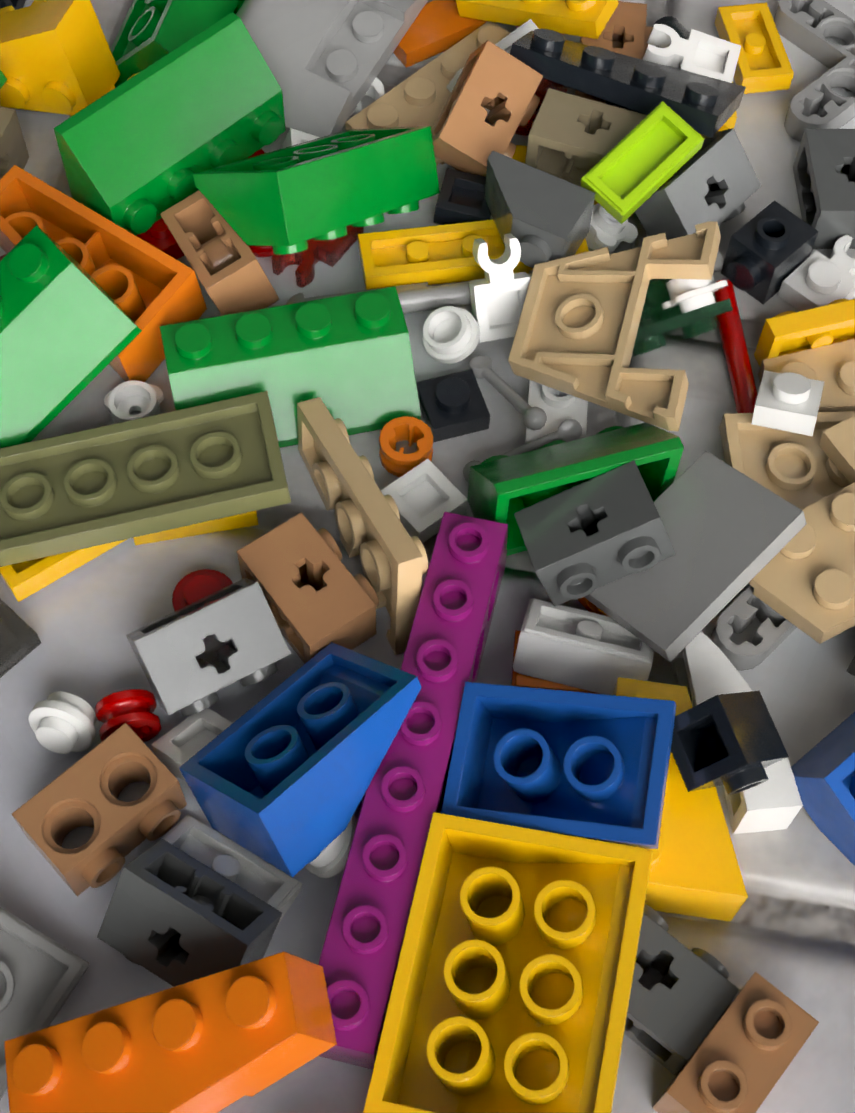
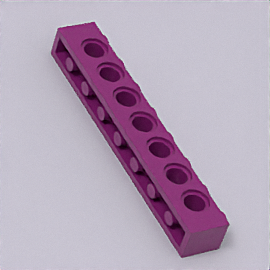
[318,512,508,1070]

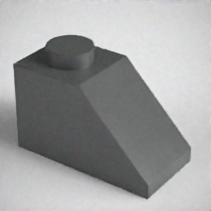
[484,151,595,268]

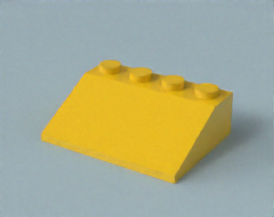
[363,812,653,1113]

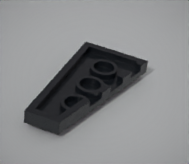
[510,29,746,138]

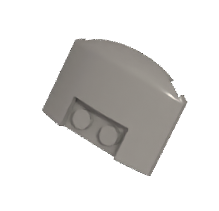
[236,0,428,138]

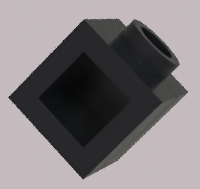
[721,200,819,304]
[671,691,789,795]

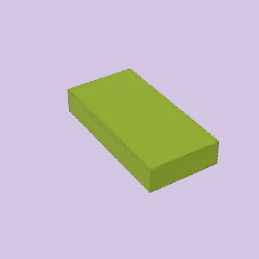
[581,101,704,224]

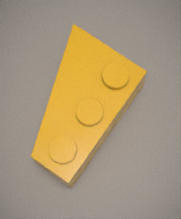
[0,0,121,115]
[612,677,748,922]

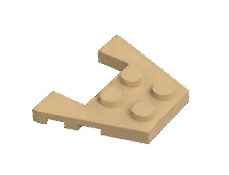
[508,222,721,431]
[748,415,855,644]

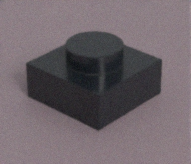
[433,168,492,225]
[416,369,490,443]

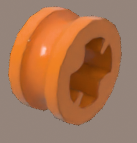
[379,416,434,477]

